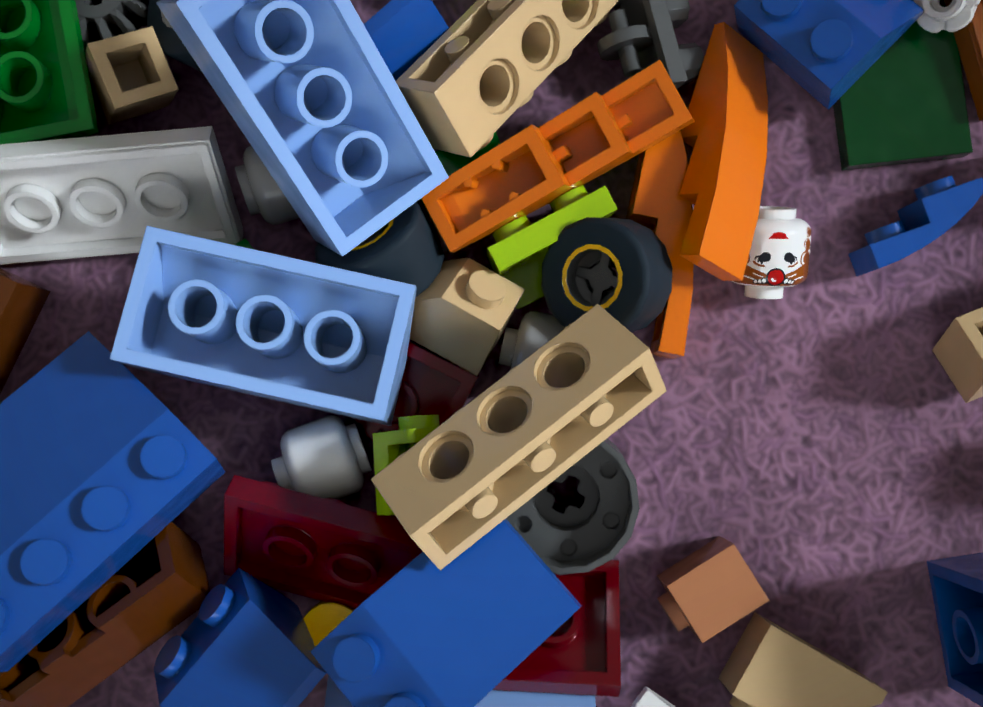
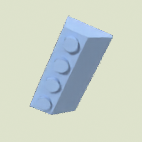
[156,0,449,257]
[110,226,417,426]

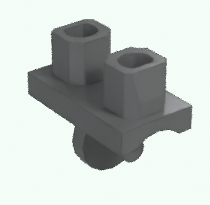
[597,0,704,89]

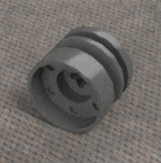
[506,438,640,575]

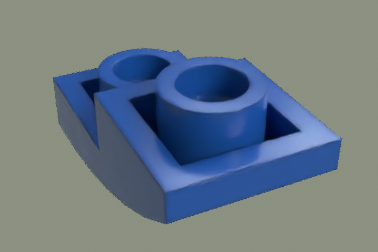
[848,175,983,276]

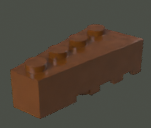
[0,522,210,707]

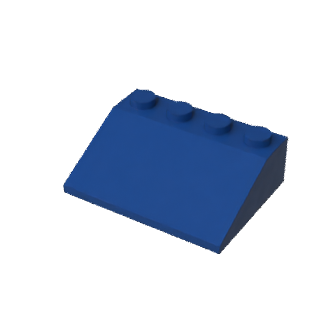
[0,331,225,672]

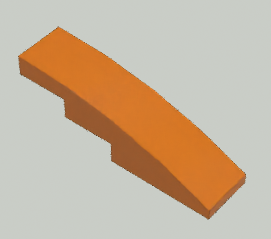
[679,22,768,281]
[421,60,695,252]
[626,130,694,359]

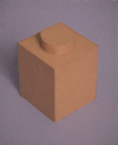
[657,536,770,643]

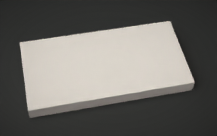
[0,126,243,265]

